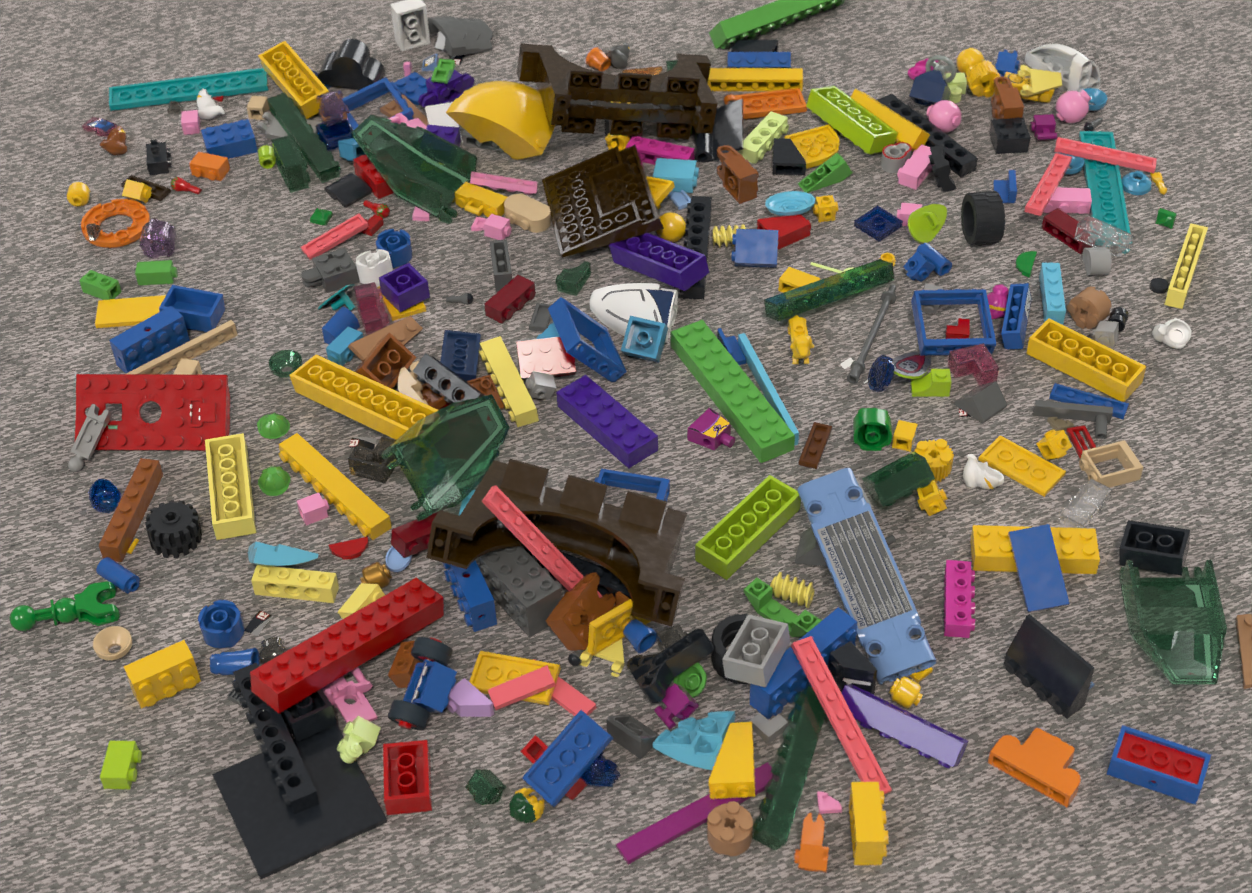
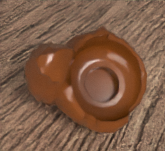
[100,125,128,155]

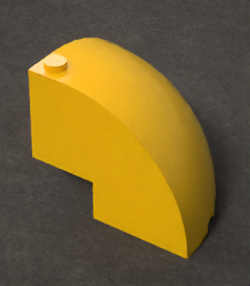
[446,81,555,160]

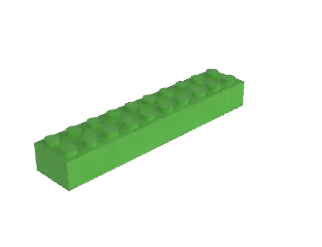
[709,0,845,49]
[670,320,795,463]

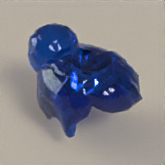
[88,478,121,514]

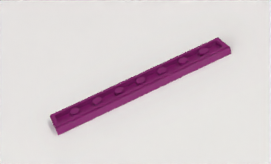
[616,762,780,865]

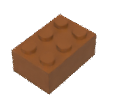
[355,332,416,389]

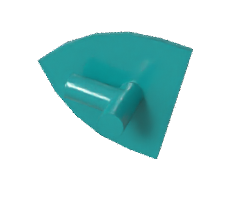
[318,284,355,311]

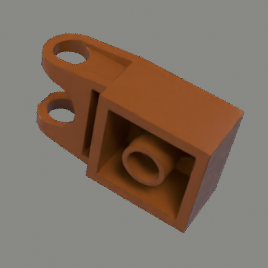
[991,77,1024,119]
[717,145,759,204]
[546,572,616,651]

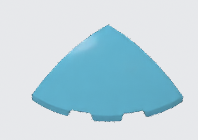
[248,542,319,566]
[652,711,735,770]

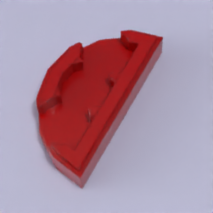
[329,536,369,560]

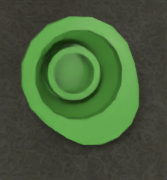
[257,413,290,439]
[258,466,291,496]
[673,662,707,697]

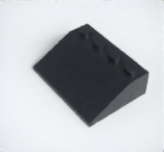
[1004,614,1094,719]

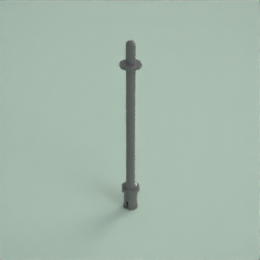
[847,285,897,384]

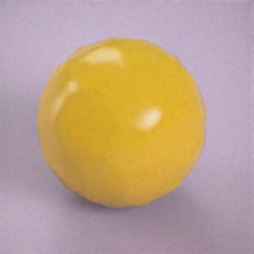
[956,48,984,76]
[656,212,686,243]

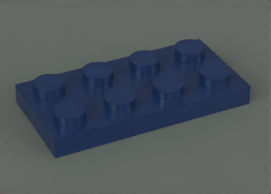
[440,330,481,381]

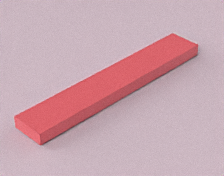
[1055,137,1157,173]
[1024,153,1072,216]

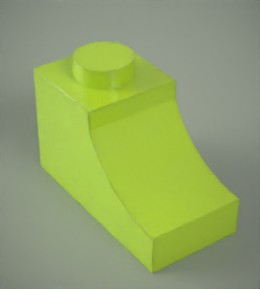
[910,369,951,397]

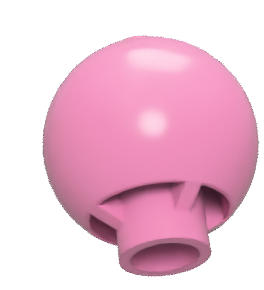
[1056,90,1091,123]
[926,100,961,133]

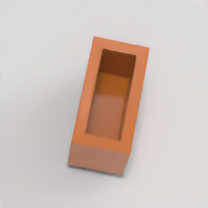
[189,152,230,181]

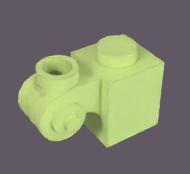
[945,73,967,103]
[337,716,381,764]

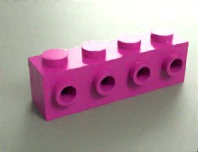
[626,136,694,165]
[944,560,975,638]

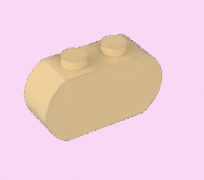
[504,194,551,233]

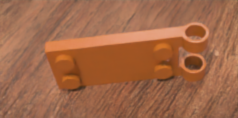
[723,88,807,119]

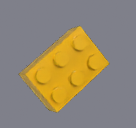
[123,640,201,709]
[849,782,889,865]

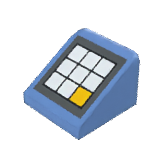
[422,54,439,71]

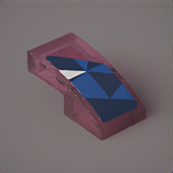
[82,117,117,136]

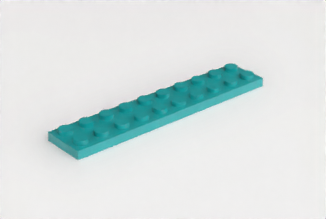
[109,68,268,111]
[1079,131,1132,244]

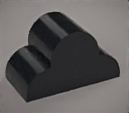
[317,39,385,90]

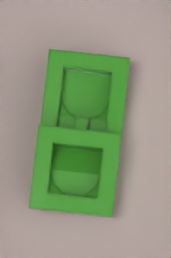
[431,59,456,83]

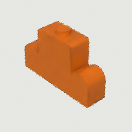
[988,728,1081,808]

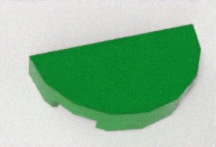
[1016,251,1037,278]

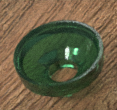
[269,350,303,378]

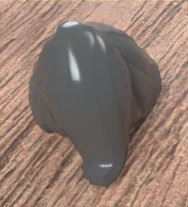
[605,43,630,69]

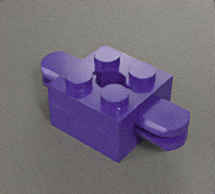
[418,69,475,109]

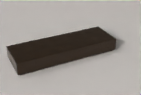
[121,175,171,201]

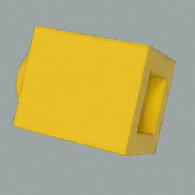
[122,180,152,203]
[892,420,918,452]

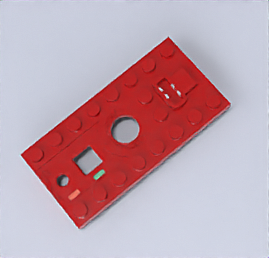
[75,374,230,451]

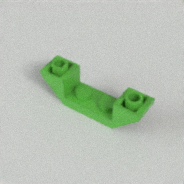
[743,578,822,637]

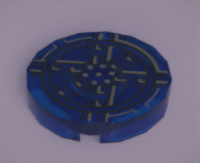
[868,355,895,392]

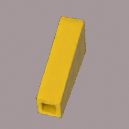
[709,722,755,799]

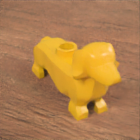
[787,315,815,364]

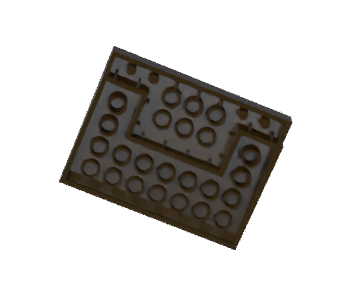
[542,145,664,258]

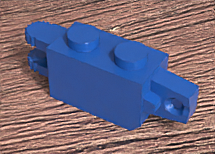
[995,49,1020,77]

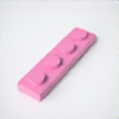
[470,171,537,195]

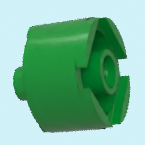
[853,408,892,451]

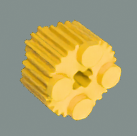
[965,60,1002,98]
[912,439,954,483]

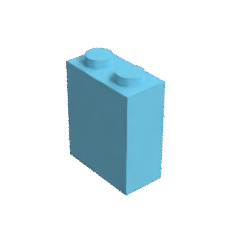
[653,158,699,193]

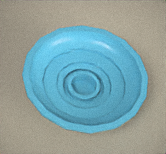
[765,191,815,216]

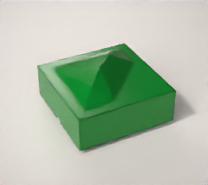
[310,208,333,226]
[1156,208,1177,229]

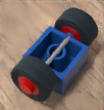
[388,637,457,730]

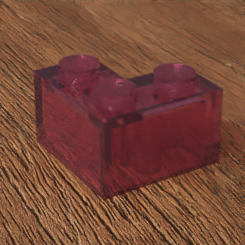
[354,282,389,335]
[948,343,999,385]

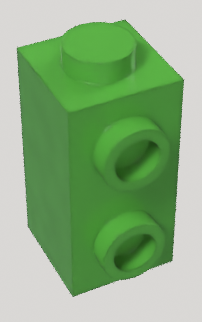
[135,260,177,285]
[79,270,121,300]

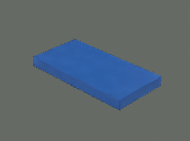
[1008,524,1070,612]
[522,710,613,807]

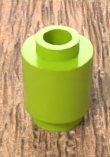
[258,145,276,169]

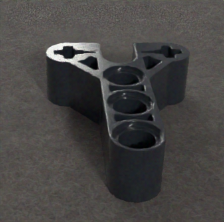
[627,629,714,703]

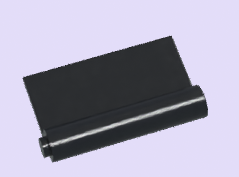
[694,99,743,163]

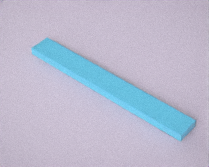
[738,333,799,446]

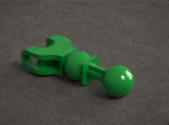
[9,581,120,631]

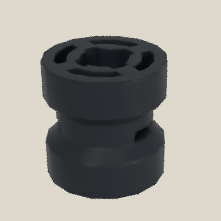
[1108,307,1129,332]

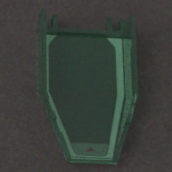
[351,115,485,224]
[381,394,510,521]
[1119,560,1227,685]

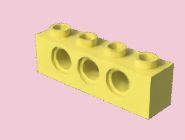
[251,565,339,603]

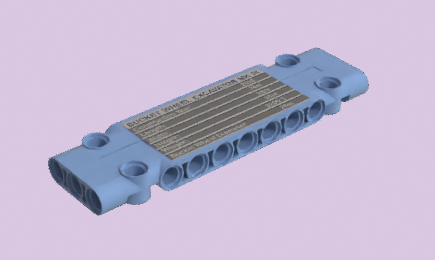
[797,468,937,684]

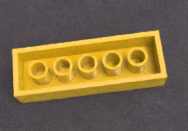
[258,41,333,119]
[1026,318,1146,402]
[970,525,1100,574]

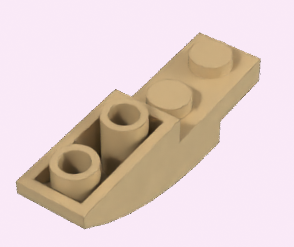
[398,367,428,405]

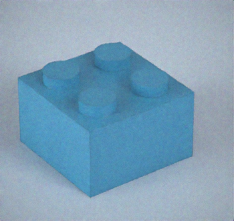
[621,316,668,362]

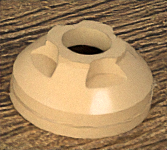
[93,626,132,660]

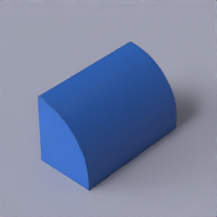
[322,307,360,344]

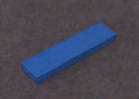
[1049,383,1129,419]

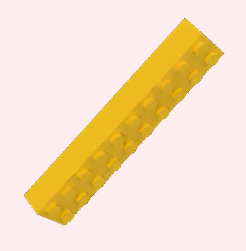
[289,355,450,453]

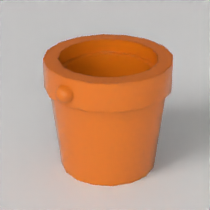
[586,47,611,72]

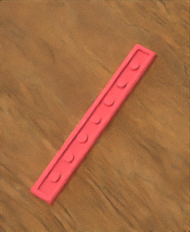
[482,485,602,598]
[791,636,892,795]

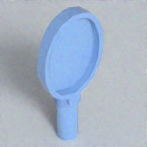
[386,546,412,572]

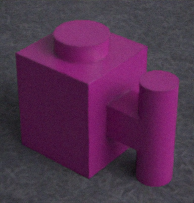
[1030,114,1057,140]
[654,683,699,729]

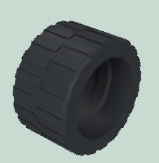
[961,191,1005,245]
[711,614,755,685]

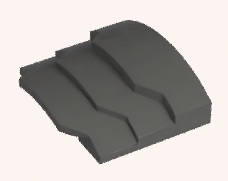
[427,16,493,56]

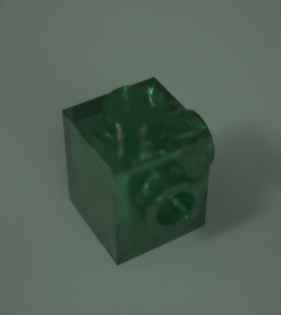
[465,769,506,805]

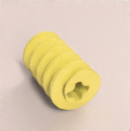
[712,224,746,248]
[770,572,814,608]

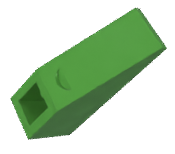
[798,153,852,193]

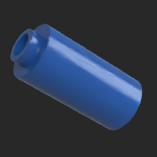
[916,243,952,276]
[96,557,140,594]

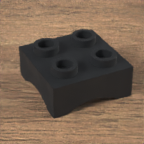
[928,144,956,192]

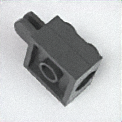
[301,247,359,293]

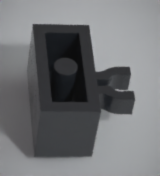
[146,139,172,176]

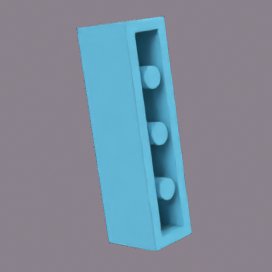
[1039,262,1066,325]

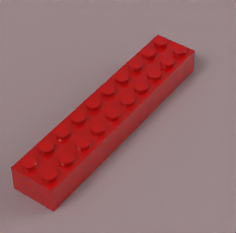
[250,578,444,713]

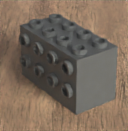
[479,546,562,638]

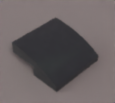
[324,173,372,208]

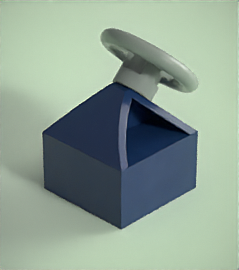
[909,55,956,106]

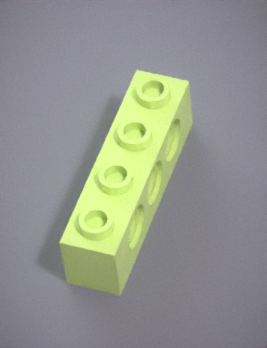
[738,111,789,164]

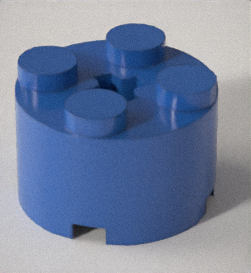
[376,229,412,268]
[198,600,244,648]

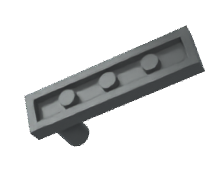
[1033,400,1113,439]

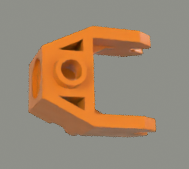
[794,813,829,873]

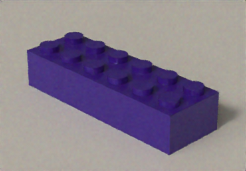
[609,233,710,291]
[556,375,658,469]

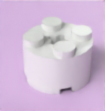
[355,249,393,288]

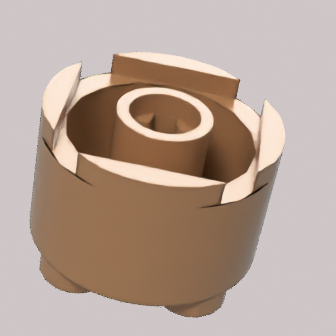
[1067,287,1112,329]
[707,801,753,856]

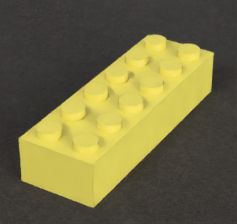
[205,433,256,540]

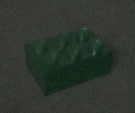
[271,135,310,193]
[862,451,935,507]

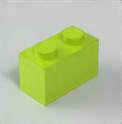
[100,740,142,789]

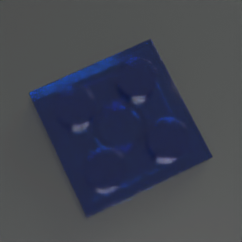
[854,205,903,242]

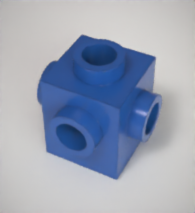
[903,251,936,282]

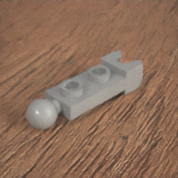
[68,404,112,472]

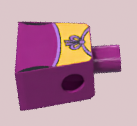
[687,408,735,451]

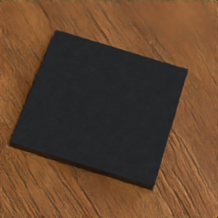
[212,724,387,880]

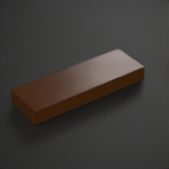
[798,422,832,469]

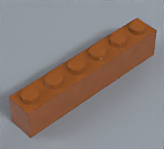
[99,458,163,562]

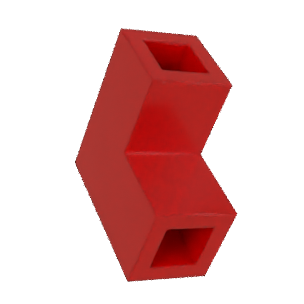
[361,214,384,237]
[946,318,970,339]

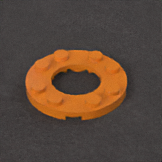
[81,199,151,248]

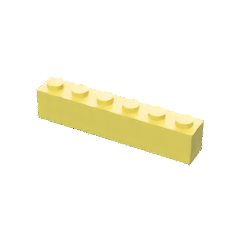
[1165,223,1208,309]
[479,336,539,427]

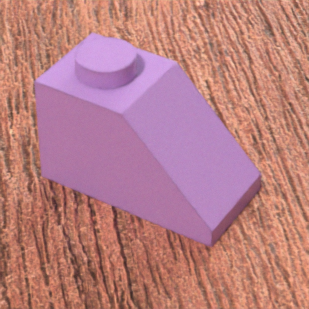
[447,678,494,717]

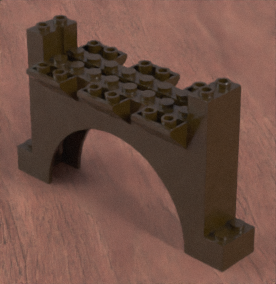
[517,43,718,139]
[426,459,688,627]

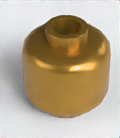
[360,562,392,589]

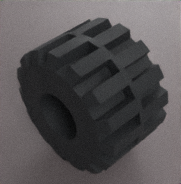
[145,500,202,558]

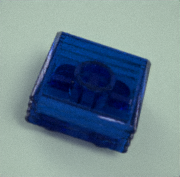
[316,116,357,151]
[580,751,621,787]

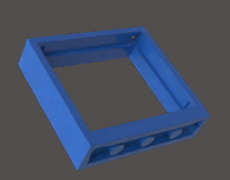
[335,77,414,135]
[911,289,996,356]
[548,297,627,382]
[594,469,670,501]

